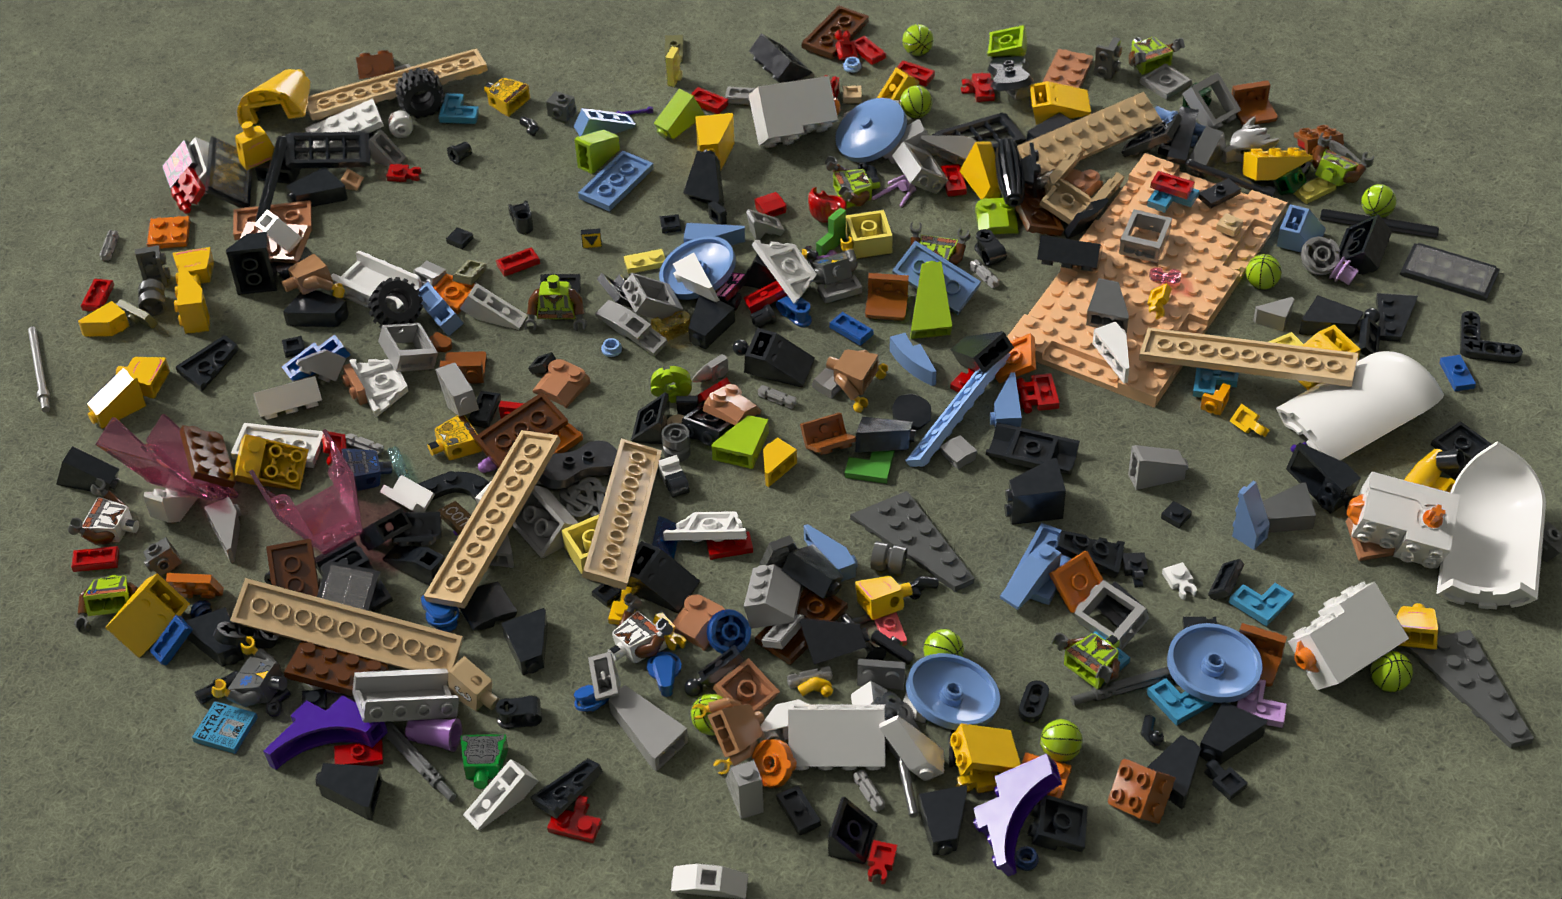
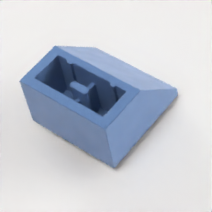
[1277,204,1326,252]

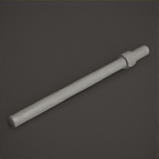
[28,327,50,413]

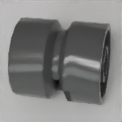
[138,279,165,316]
[662,423,691,462]
[870,541,908,575]

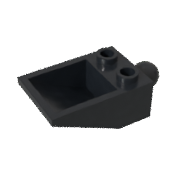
[733,328,815,388]
[1286,443,1361,514]
[627,541,700,614]

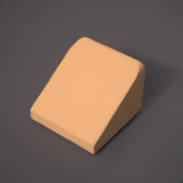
[340,168,364,191]

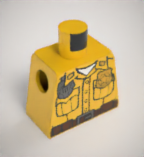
[484,78,530,117]
[427,415,482,460]

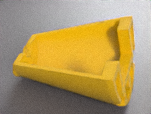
[237,69,311,126]

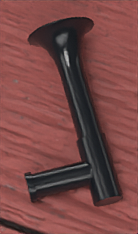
[841,613,887,661]

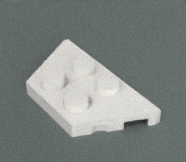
[752,240,817,304]
[349,359,408,417]
[663,512,747,542]

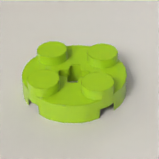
[651,366,692,403]

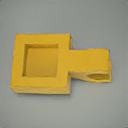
[1147,283,1172,320]
[1230,404,1270,437]
[608,587,636,625]
[652,612,686,651]
[956,769,998,793]

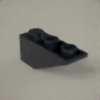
[382,544,445,585]

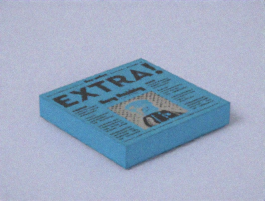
[192,701,258,754]

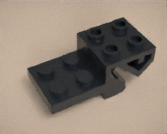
[315,537,393,612]

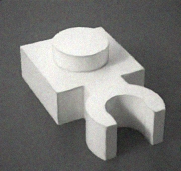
[1162,562,1197,600]

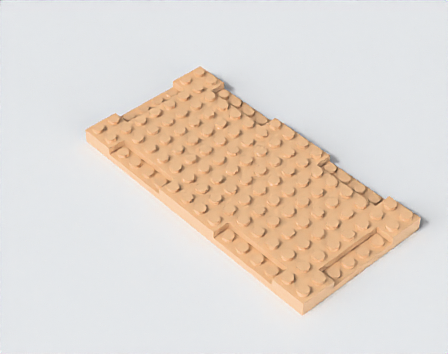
[1007,153,1288,408]

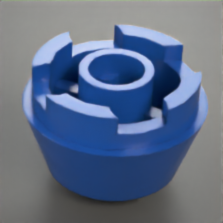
[707,609,751,654]

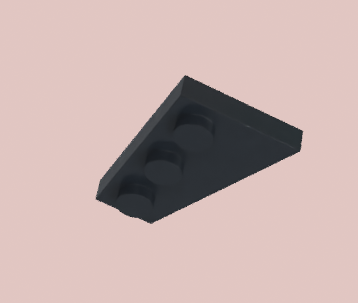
[1121,113,1183,157]
[1376,293,1418,342]
[175,335,238,392]
[1055,530,1125,578]
[530,758,603,819]

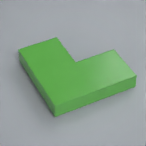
[816,208,846,256]
[845,450,895,484]

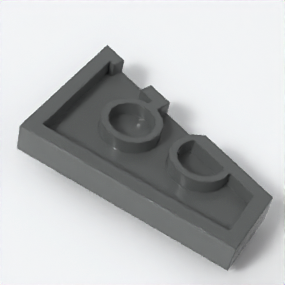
[760,535,799,568]

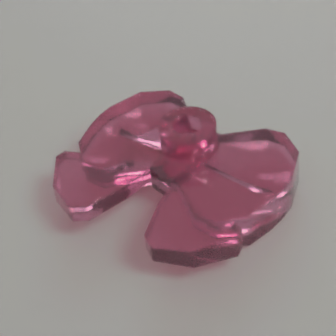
[1149,268,1181,284]

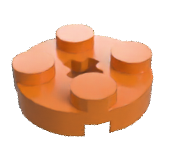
[752,739,797,788]

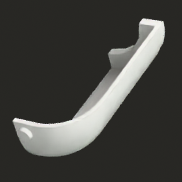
[1276,351,1444,460]
[1437,441,1546,609]

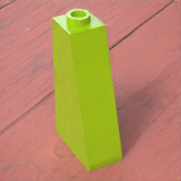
[910,261,952,339]

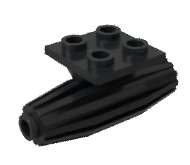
[995,138,1041,207]

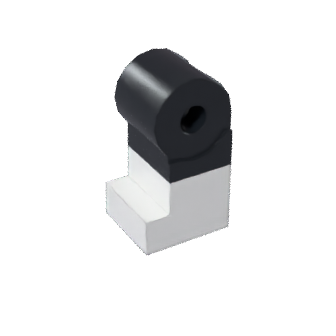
[659,455,690,498]

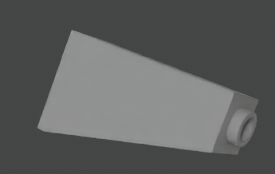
[609,685,688,772]

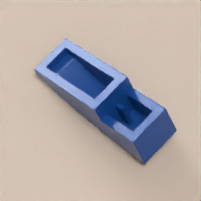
[282,335,350,381]

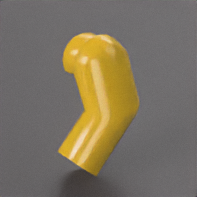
[797,677,833,697]

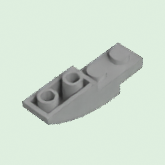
[595,300,668,357]

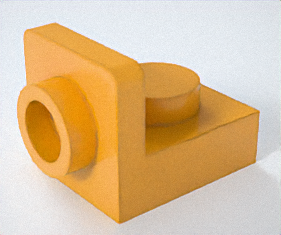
[1200,383,1231,416]

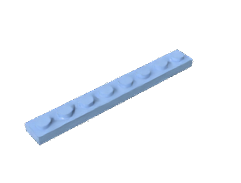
[905,353,1010,467]

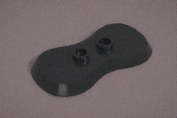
[987,56,1034,91]
[538,440,617,489]

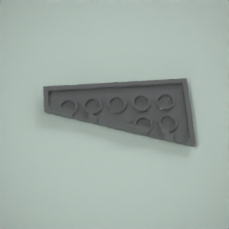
[850,491,974,592]
[1405,630,1534,748]

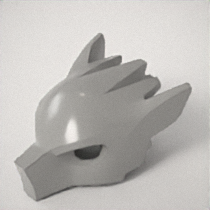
[1222,117,1279,163]

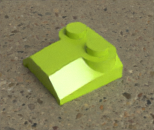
[987,25,1027,57]
[975,198,1018,234]

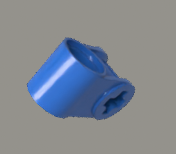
[776,295,812,327]

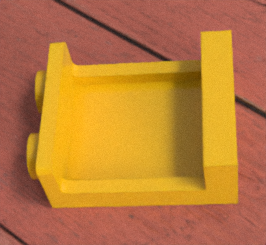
[950,723,1021,776]

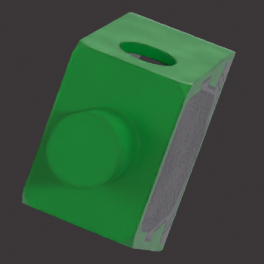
[461,734,508,789]

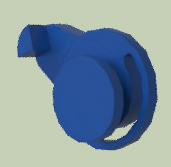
[421,595,460,632]
[647,652,682,697]
[574,685,610,712]

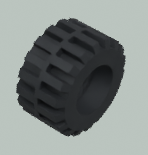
[395,67,445,118]
[368,277,423,330]

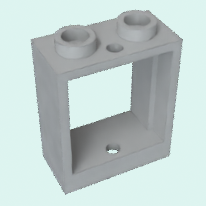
[1182,72,1241,130]
[892,141,948,194]
[1119,209,1172,263]
[621,273,683,323]
[378,323,438,372]
[1074,580,1149,650]

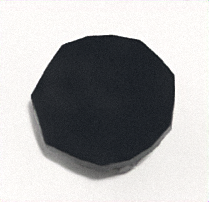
[892,394,932,431]

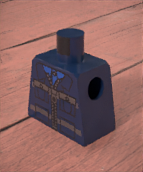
[341,449,392,493]

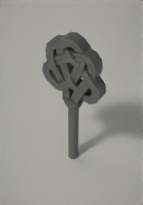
[559,477,607,522]
[870,692,921,818]

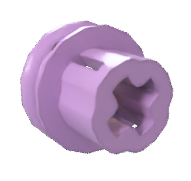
[1329,257,1358,285]

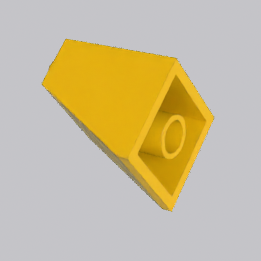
[695,113,735,170]

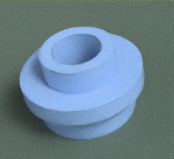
[843,57,861,73]
[601,338,622,357]

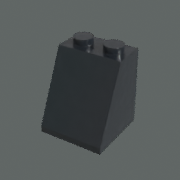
[1004,458,1066,525]

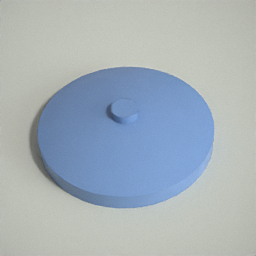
[836,98,907,162]
[659,236,736,300]
[1167,623,1262,703]
[906,653,1000,730]

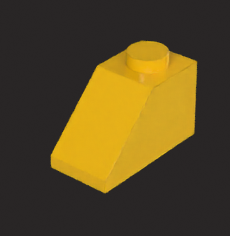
[877,68,919,103]
[78,301,130,337]
[763,437,797,487]

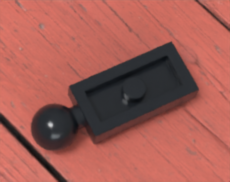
[1358,308,1381,357]
[684,645,745,697]

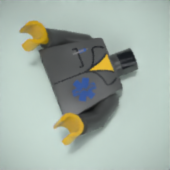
[802,236,858,284]
[212,636,288,707]

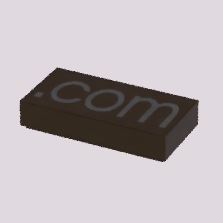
[437,501,471,535]

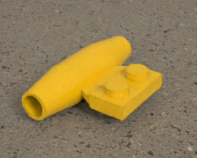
[1404,449,1455,492]

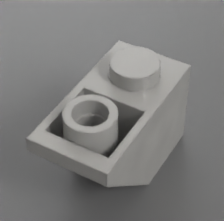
[296,349,346,383]

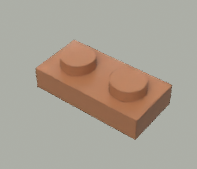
[341,363,368,405]

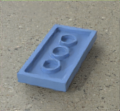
[578,151,654,212]
[892,241,981,315]
[1007,523,1071,605]

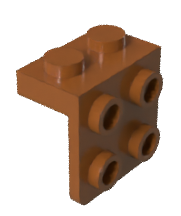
[356,50,395,80]
[1232,80,1278,126]
[1294,125,1344,162]
[865,273,909,320]
[440,351,487,384]
[800,413,856,455]
[1239,623,1287,687]
[1108,759,1175,824]

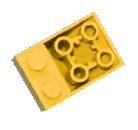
[1030,81,1091,125]
[1243,147,1313,180]
[174,264,210,334]
[1297,325,1361,390]
[234,434,309,490]
[105,573,190,658]

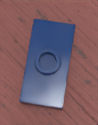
[829,312,874,346]
[1439,355,1476,392]
[150,615,193,665]

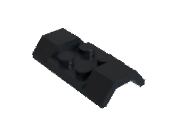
[985,422,1080,475]

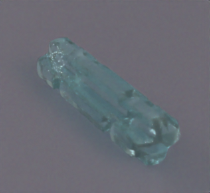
[387,446,410,479]

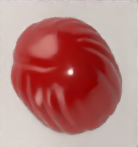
[808,187,847,223]

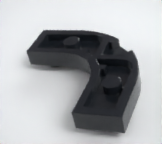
[418,471,490,505]

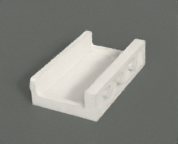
[331,251,422,313]
[788,705,886,770]

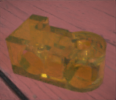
[651,311,690,341]

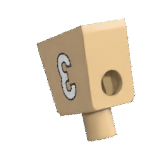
[448,656,500,711]

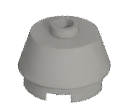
[1301,236,1340,275]

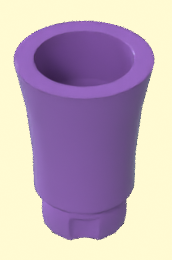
[405,719,462,752]

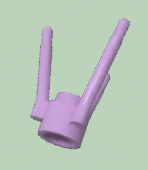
[871,175,916,207]

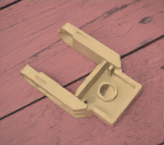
[1040,146,1124,224]

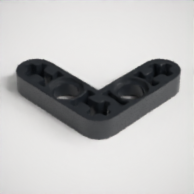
[1460,311,1523,363]
[213,622,280,648]

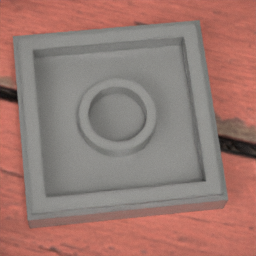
[1140,63,1192,100]

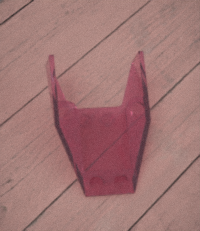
[95,414,239,501]
[249,429,363,554]

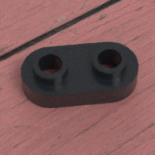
[1018,680,1049,723]

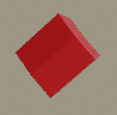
[755,192,787,217]

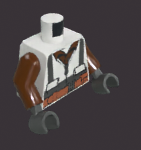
[68,478,139,546]
[608,593,673,663]

